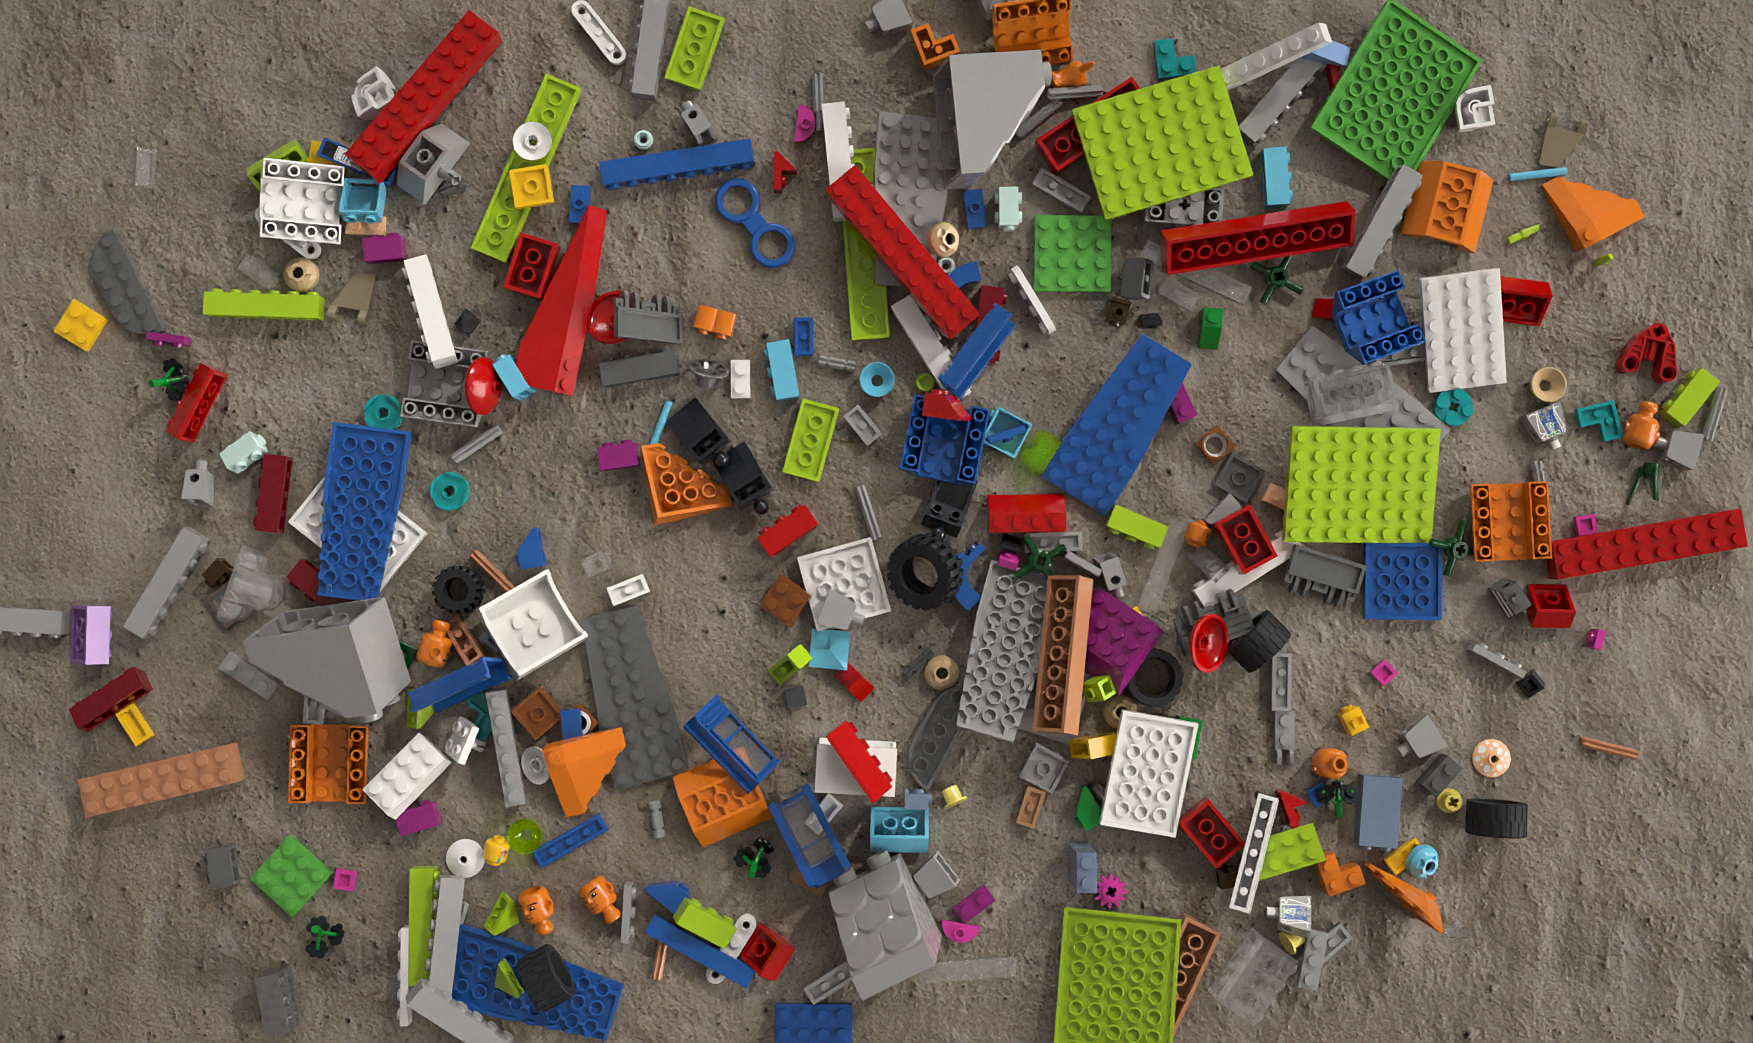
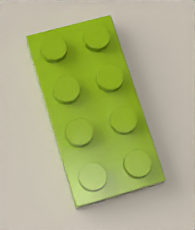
[664,6,725,91]
[782,398,840,482]
[1240,823,1326,881]

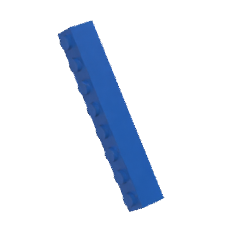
[599,138,755,190]

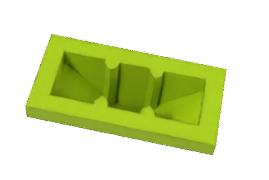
[407,689,434,729]
[483,892,519,936]
[495,958,524,998]

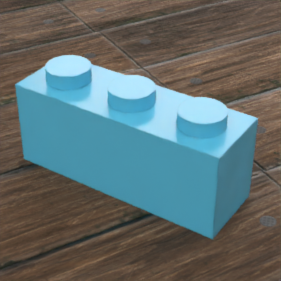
[1259,147,1293,209]
[764,339,800,402]

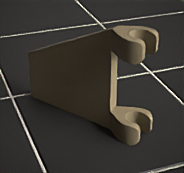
[1538,113,1589,168]
[327,272,376,326]

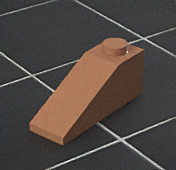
[446,614,490,665]

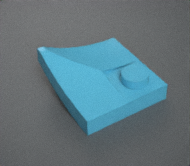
[809,628,851,670]

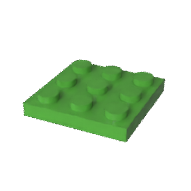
[250,835,333,918]

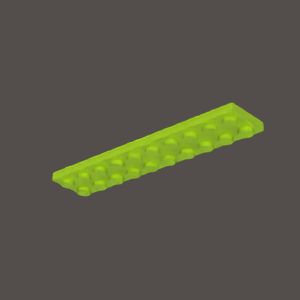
[471,74,582,264]
[843,148,890,341]

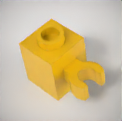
[1337,704,1369,736]

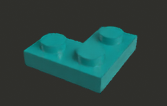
[1153,38,1196,80]
[1574,400,1623,442]
[465,692,492,741]

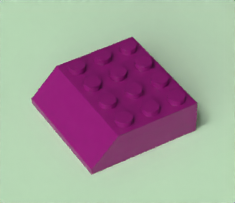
[1084,586,1164,695]

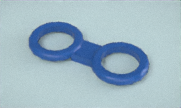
[715,178,795,268]

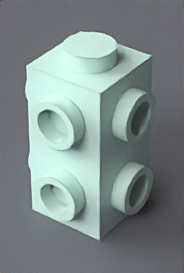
[994,187,1022,232]
[219,431,268,474]

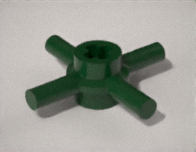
[1250,255,1304,305]
[1429,520,1474,577]
[1014,535,1067,580]

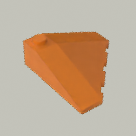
[1541,176,1644,252]
[640,443,732,525]
[542,727,626,817]
[1363,861,1443,934]

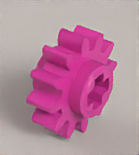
[1094,873,1128,909]

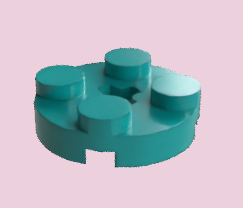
[1433,388,1474,426]
[364,394,403,430]
[430,472,470,511]

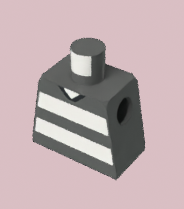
[1488,578,1531,619]

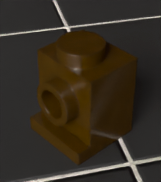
[1105,297,1132,328]
[202,558,237,588]
[1215,865,1239,889]

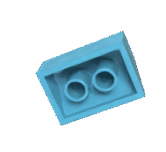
[870,807,929,853]

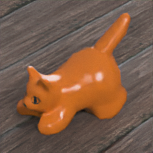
[1050,61,1095,88]

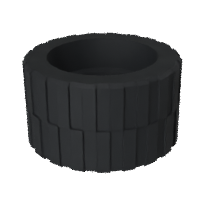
[1227,610,1291,673]
[1125,648,1184,707]
[1465,798,1528,839]
[517,944,575,1012]

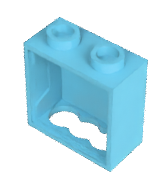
[339,178,387,224]
[492,354,536,401]
[984,407,1033,460]

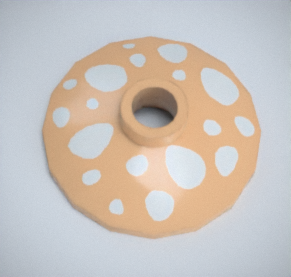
[1472,739,1511,777]

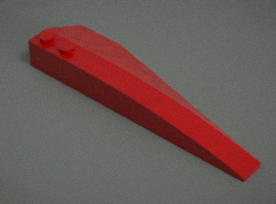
[515,205,607,396]

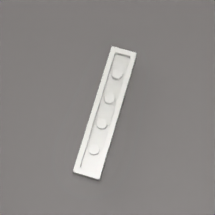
[397,925,413,1026]

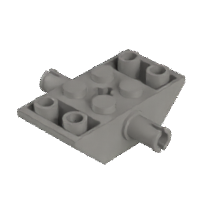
[397,124,470,205]
[1145,188,1224,228]

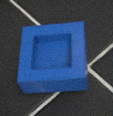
[1304,781,1324,808]

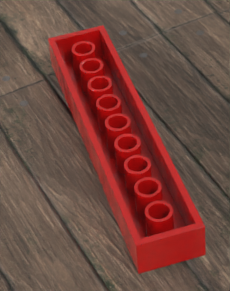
[344,10,503,184]
[824,165,980,342]
[1161,201,1356,275]
[1546,509,1748,579]

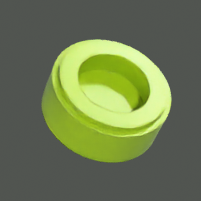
[916,373,935,392]

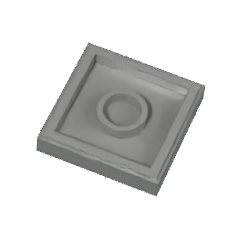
[1062,551,1103,577]
[1018,742,1070,795]

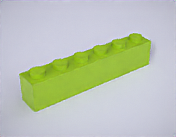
[203,289,325,321]
[408,866,440,986]

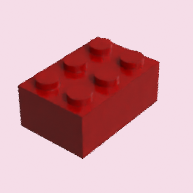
[503,232,561,301]
[757,504,819,557]
[1212,505,1278,575]
[1178,797,1245,869]

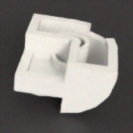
[351,66,396,120]
[1455,85,1495,132]

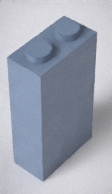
[1354,774,1402,851]
[1069,842,1097,893]

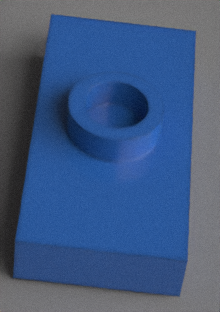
[569,185,591,224]
[963,188,987,229]
[794,317,814,356]
[986,425,1027,443]

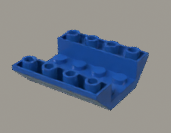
[1331,270,1426,365]
[900,394,990,484]

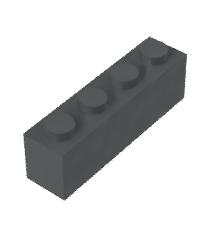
[599,348,680,388]

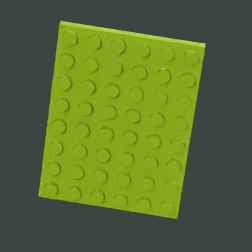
[1071,65,1253,221]
[1282,426,1441,543]
[1054,907,1181,1043]

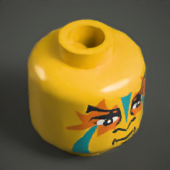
[482,835,510,866]

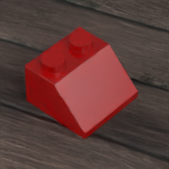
[922,389,971,421]
[1527,584,1576,629]
[739,923,796,982]

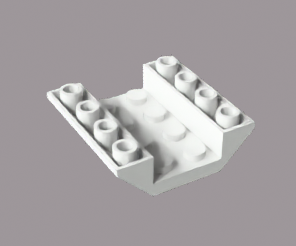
[259,158,344,244]

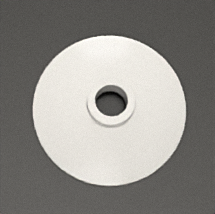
[513,122,552,160]
[521,746,550,785]
[446,839,485,878]

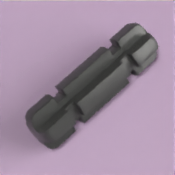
[431,177,468,200]
[902,648,935,679]

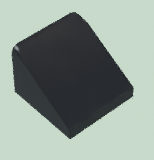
[454,309,481,335]
[1139,313,1163,329]
[1000,534,1022,553]
[1516,669,1545,698]
[784,686,807,710]

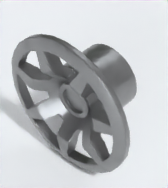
[687,359,729,389]

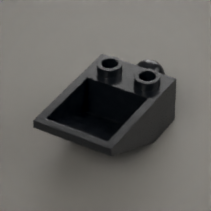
[666,397,731,467]
[712,441,774,515]
[921,480,978,540]

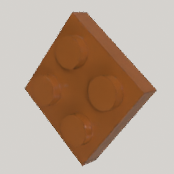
[759,574,813,628]
[511,686,561,741]

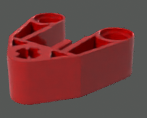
[1615,323,1677,384]

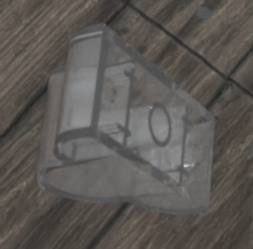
[216,545,285,622]

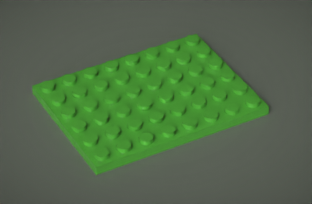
[1309,0,1482,181]

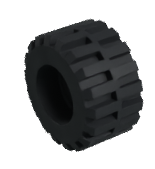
[432,566,485,614]

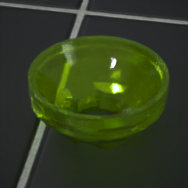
[507,819,543,854]

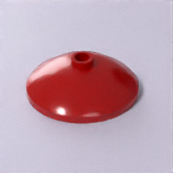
[587,290,640,344]
[465,357,502,415]
[1188,614,1229,673]

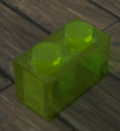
[1021,429,1062,475]

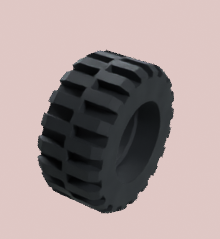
[886,533,964,611]

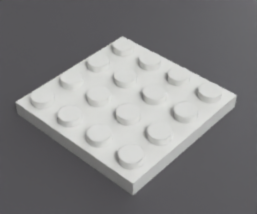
[797,537,891,631]

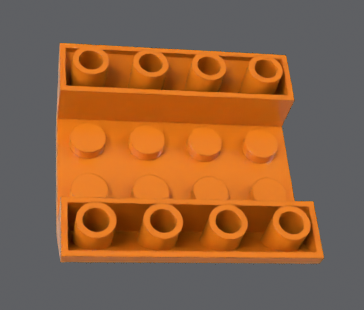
[991,0,1073,64]
[1400,161,1493,254]
[1470,481,1552,562]
[288,724,369,804]
[673,746,773,848]

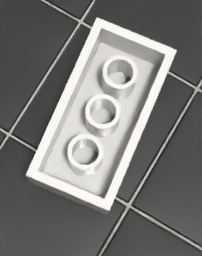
[362,733,452,819]

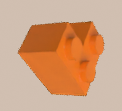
[910,23,960,71]
[1314,850,1366,897]

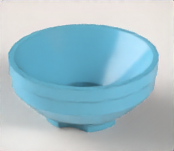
[860,362,895,397]
[1406,844,1439,879]

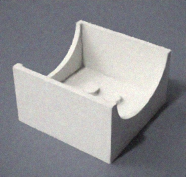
[478,569,588,680]
[815,737,897,797]

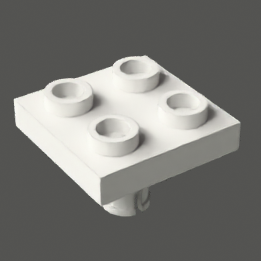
[445,716,486,765]

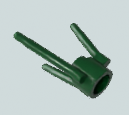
[1626,462,1660,505]

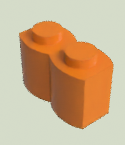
[693,305,737,340]

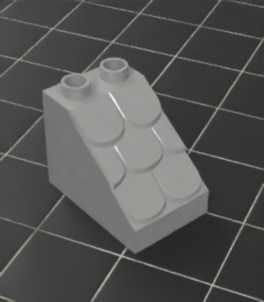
[933,50,1052,190]
[243,596,411,723]
[828,849,942,1000]

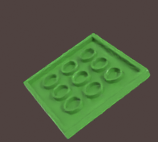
[1034,215,1111,293]

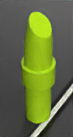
[1506,224,1540,245]
[1593,254,1613,267]

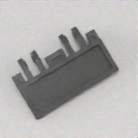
[614,291,683,345]
[1283,544,1367,608]
[1173,589,1254,656]

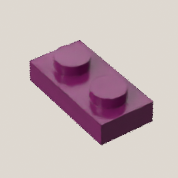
[145,332,192,349]
[953,884,996,924]

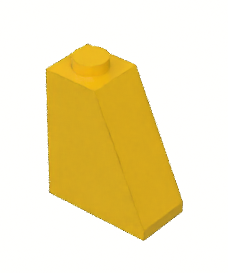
[1069,731,1117,759]

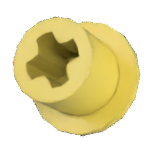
[941,785,967,809]
[1436,788,1462,813]
[1279,931,1305,955]

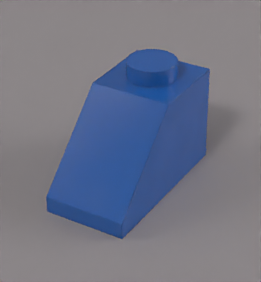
[515,527,547,570]
[645,881,691,914]

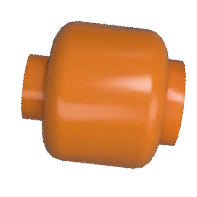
[1184,519,1212,549]

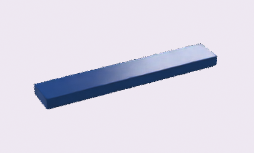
[645,915,755,988]

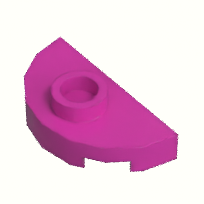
[794,104,816,143]
[942,919,980,943]

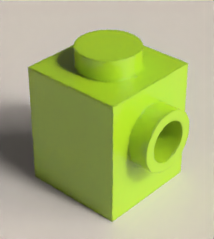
[1083,675,1116,702]

